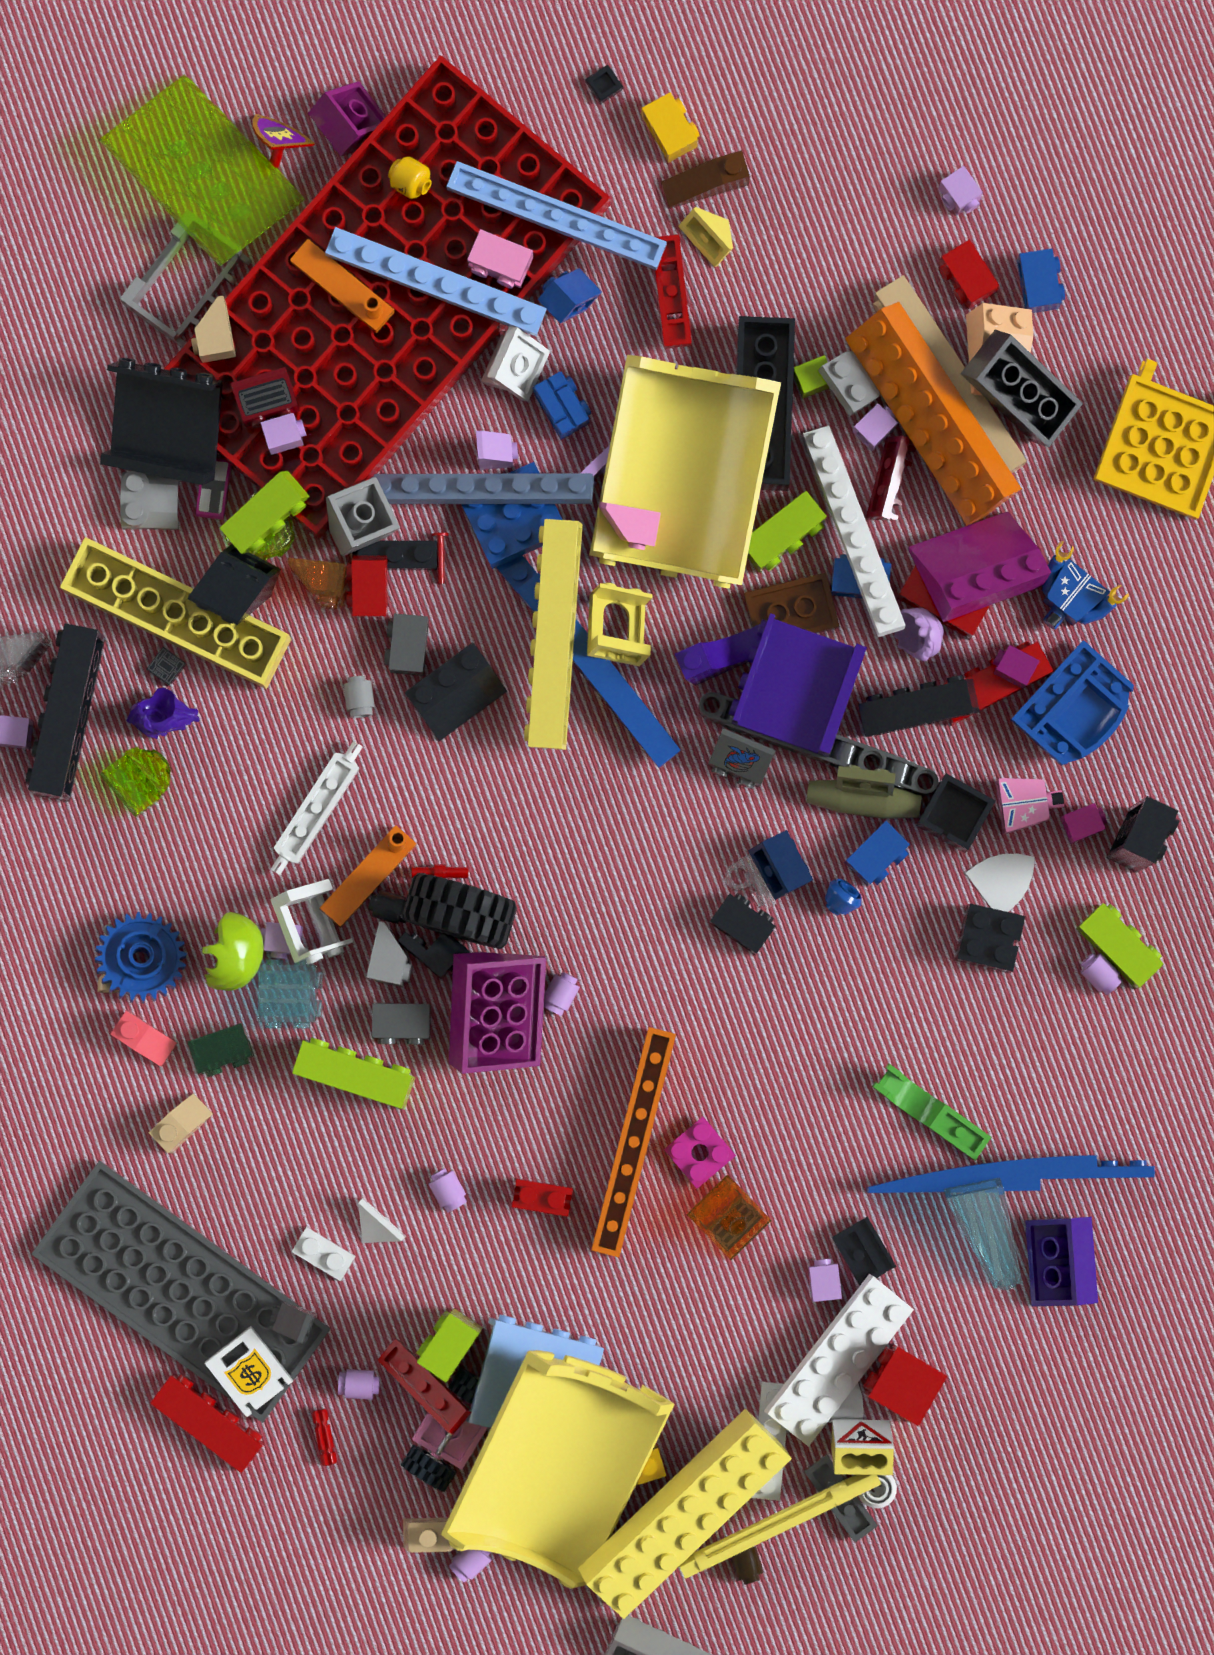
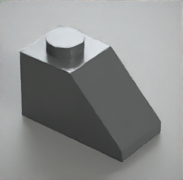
[270,1301,317,1343]

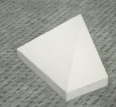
[358,1198,406,1243]

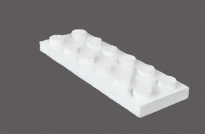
[764,1274,914,1447]

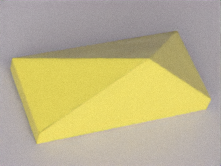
[678,207,733,267]

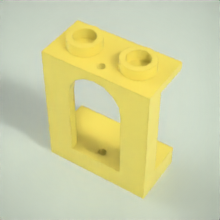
[587,583,652,666]

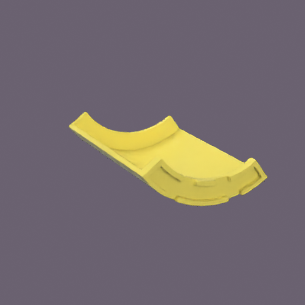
[589,355,781,589]
[441,1350,674,1589]

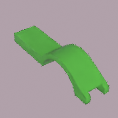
[872,1063,991,1161]

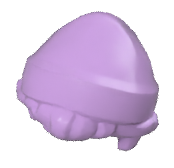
[894,608,944,661]

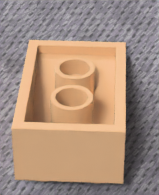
[966,303,1033,396]

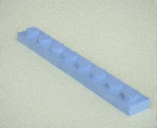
[447,161,667,270]
[325,227,547,336]

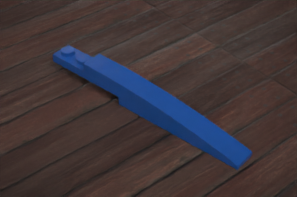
[482,550,681,768]
[866,1155,1155,1193]

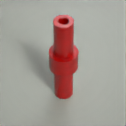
[412,864,469,878]

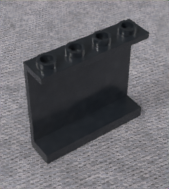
[100,358,223,485]

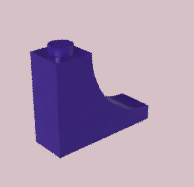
[675,624,762,686]

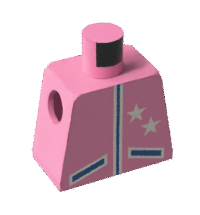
[995,778,1064,834]

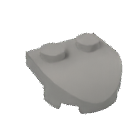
[818,351,880,416]

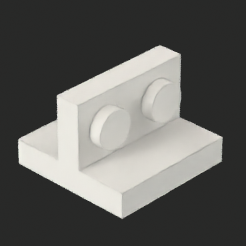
[481,326,550,401]

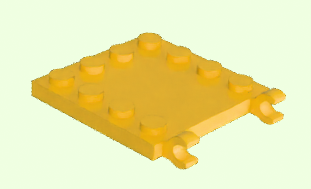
[1093,359,1214,520]

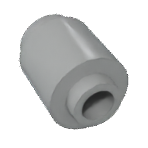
[343,676,375,718]

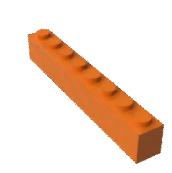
[591,1027,676,1258]

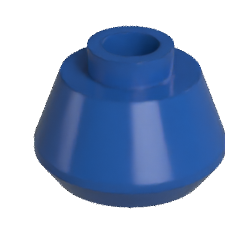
[825,879,862,915]

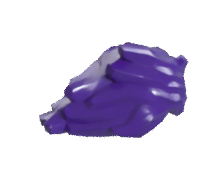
[126,688,200,739]

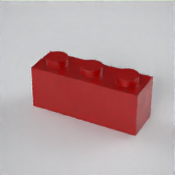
[897,565,989,639]

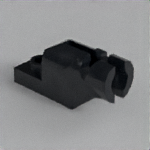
[398,932,471,980]

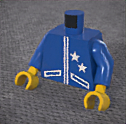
[1042,541,1129,630]

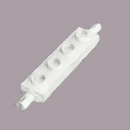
[270,741,363,875]

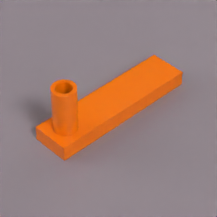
[290,239,395,333]
[319,825,417,928]

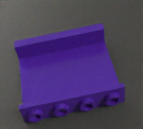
[729,613,867,757]

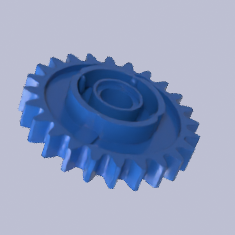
[94,912,187,1004]

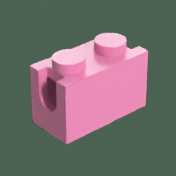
[467,229,533,288]

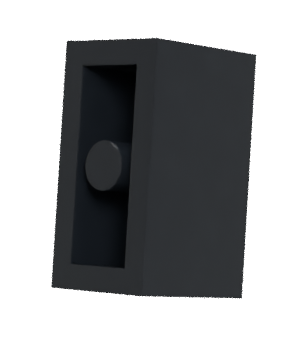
[709,893,776,955]

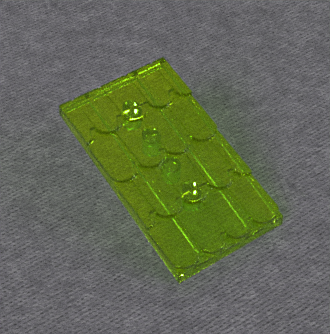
[98,74,305,266]

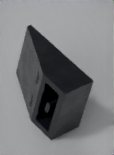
[188,544,281,625]

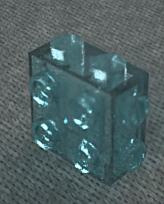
[258,960,323,1029]

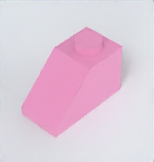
[599,502,661,550]

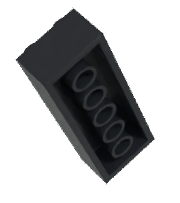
[736,316,795,491]
[25,623,106,802]

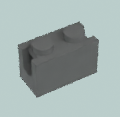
[384,613,429,676]
[372,1003,431,1045]

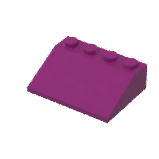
[908,511,1051,622]
[448,952,546,1074]

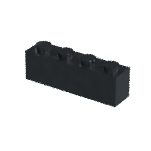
[858,675,980,737]

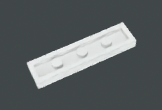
[751,1381,787,1501]

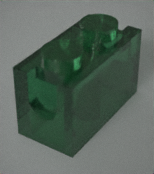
[187,1023,255,1078]

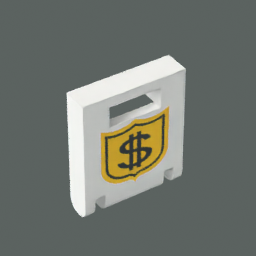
[205,1326,293,1417]

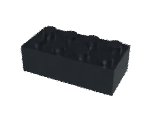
[961,329,1083,448]
[1106,796,1180,873]

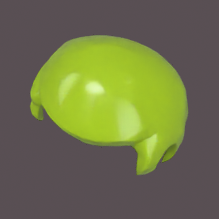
[202,912,264,991]

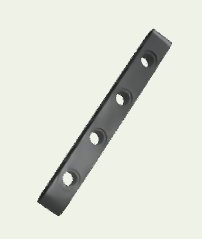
[698,692,938,797]

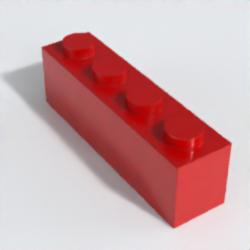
[944,641,1053,726]
[150,1373,265,1474]

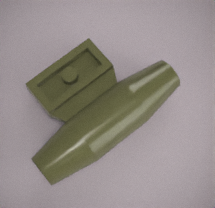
[806,765,922,819]

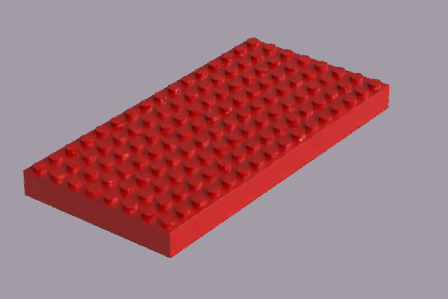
[164,55,611,539]

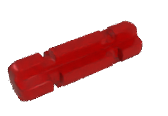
[311,1409,337,1466]

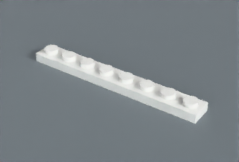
[802,426,905,637]

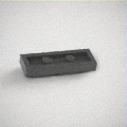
[804,1454,878,1543]

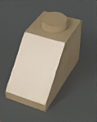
[191,296,236,363]
[149,1093,213,1154]

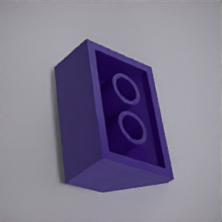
[1025,1217,1098,1307]

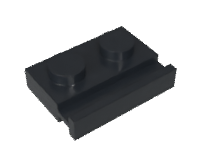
[831,1216,896,1286]

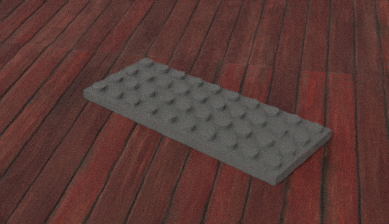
[31,1161,331,1423]

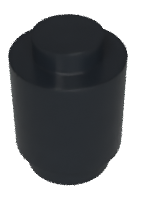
[368,890,407,924]

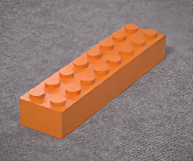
[845,302,1022,525]

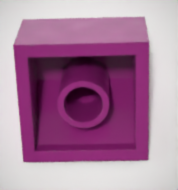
[308,81,386,156]

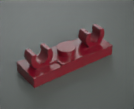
[866,436,916,520]

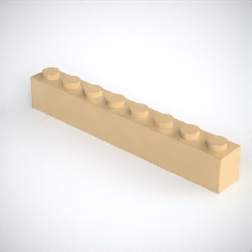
[873,275,1027,473]

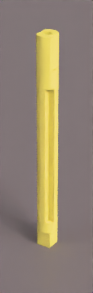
[679,1475,881,1579]

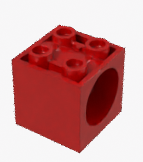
[863,1344,948,1427]

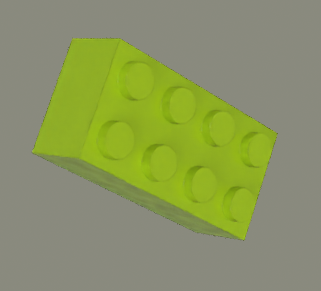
[292,1037,415,1110]
[416,1308,483,1382]

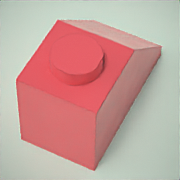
[110,1010,177,1067]

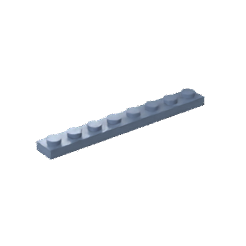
[372,473,594,504]

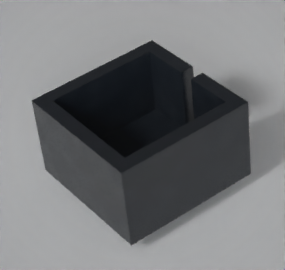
[916,773,996,853]
[954,903,1026,973]

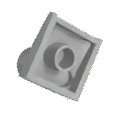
[120,471,179,530]

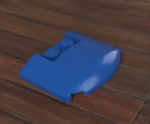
[1011,640,1134,766]

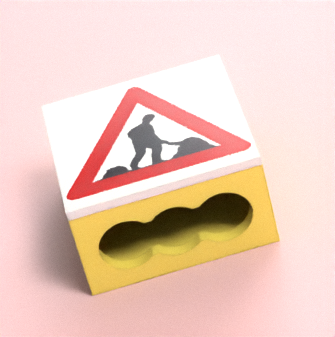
[831,1419,894,1475]

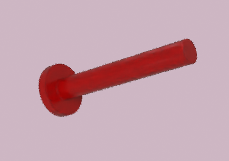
[432,533,449,584]

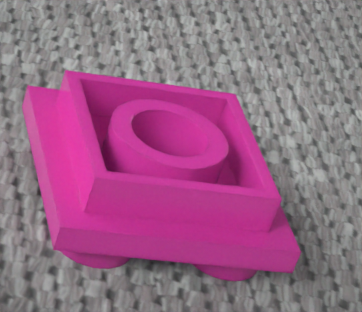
[664,1117,736,1189]

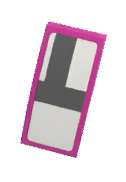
[196,459,232,520]

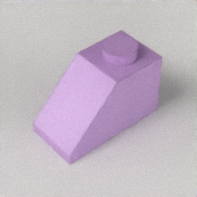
[476,431,518,470]

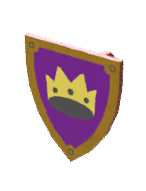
[252,114,315,168]

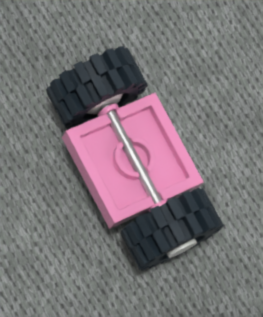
[401,1368,488,1492]

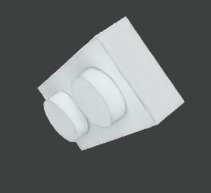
[292,1227,356,1281]

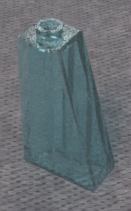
[944,1177,1022,1290]

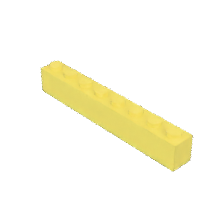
[524,519,583,750]

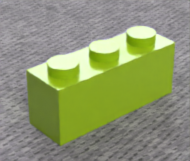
[220,471,310,554]
[747,491,827,573]
[1076,903,1164,989]

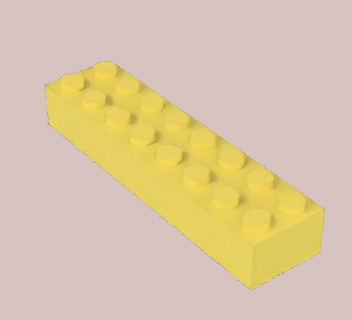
[60,537,291,689]
[578,1409,792,1619]

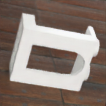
[270,879,353,964]

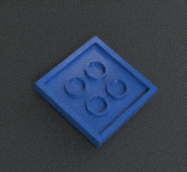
[461,462,563,569]

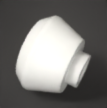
[858,1475,897,1508]

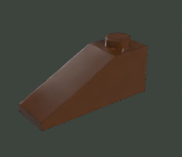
[661,150,750,209]

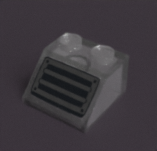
[0,632,51,684]

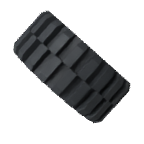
[402,873,517,949]

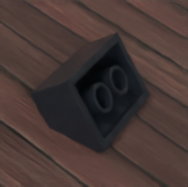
[404,642,507,742]

